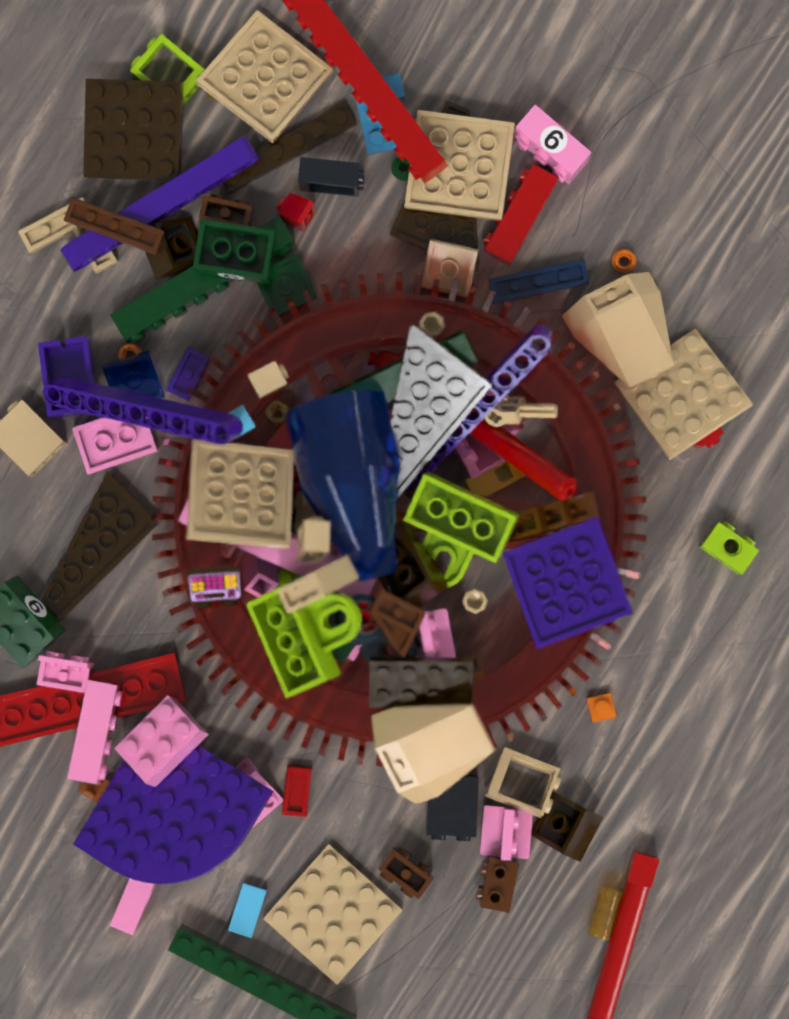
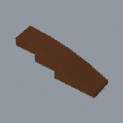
[508,492,600,543]

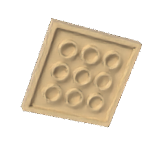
[196,10,334,143]
[404,110,515,221]
[614,329,752,460]
[186,439,294,549]
[263,843,403,985]

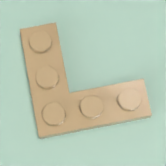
[18,197,118,274]

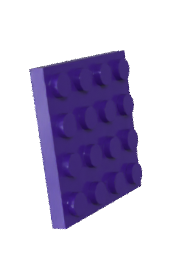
[502,517,634,649]

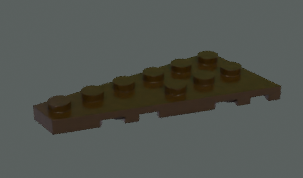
[41,471,160,622]

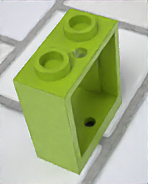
[130,33,205,106]

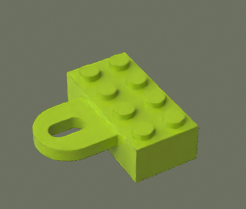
[404,472,520,588]
[246,583,361,698]

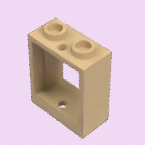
[277,555,359,614]
[485,747,562,818]

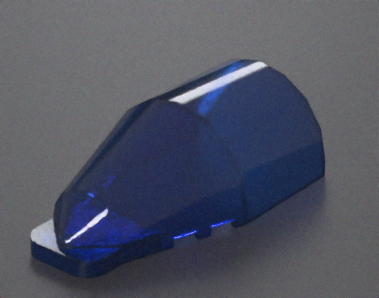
[285,390,401,582]

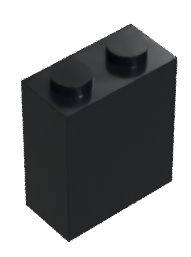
[426,775,479,841]

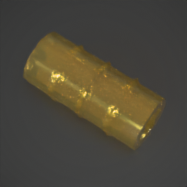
[265,401,291,427]
[587,886,622,941]

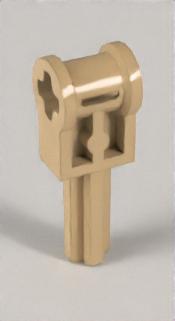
[484,395,558,427]

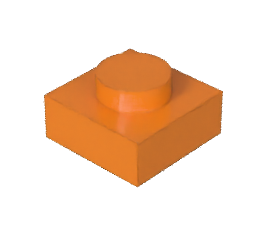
[586,693,617,723]

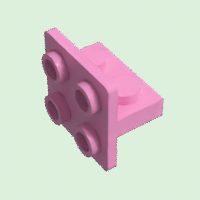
[414,609,456,658]
[37,651,95,693]
[480,805,533,860]

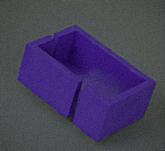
[38,336,97,419]

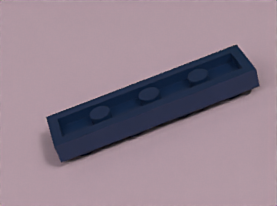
[488,260,589,304]

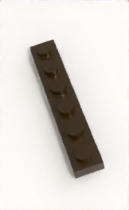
[223,102,357,194]

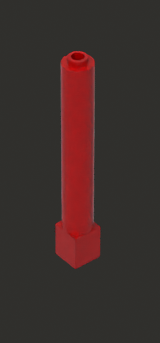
[458,408,576,501]
[587,850,660,1019]

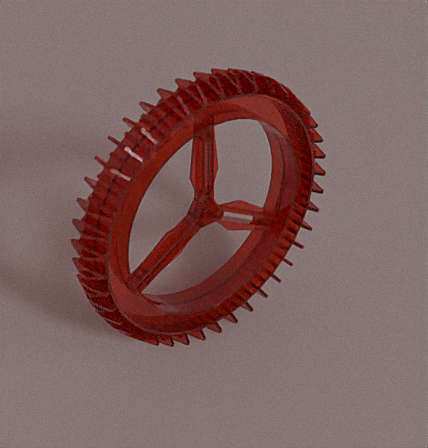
[151,272,647,767]

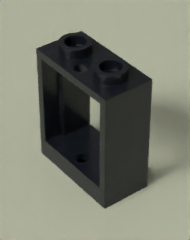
[298,157,365,197]

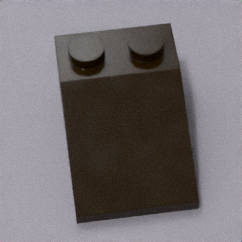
[365,519,448,608]

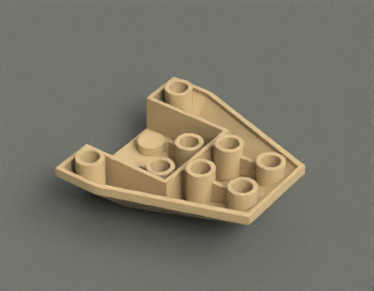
[562,272,674,388]
[372,704,495,804]

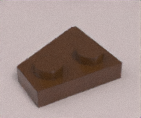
[368,589,426,657]

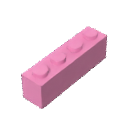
[67,680,123,784]

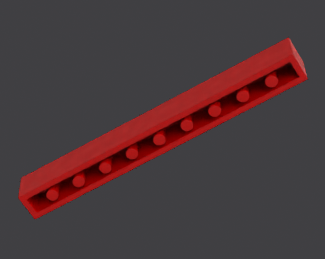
[282,0,448,184]

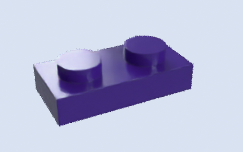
[166,347,210,402]

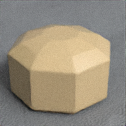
[420,312,445,336]
[462,588,488,614]

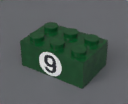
[193,219,276,284]
[0,575,67,669]

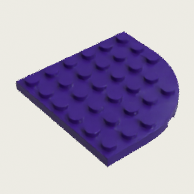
[73,745,274,885]

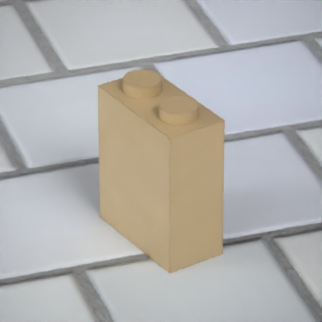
[0,400,67,478]

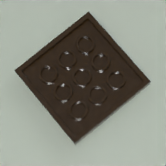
[83,78,183,181]

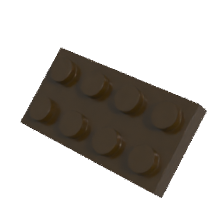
[369,657,473,708]

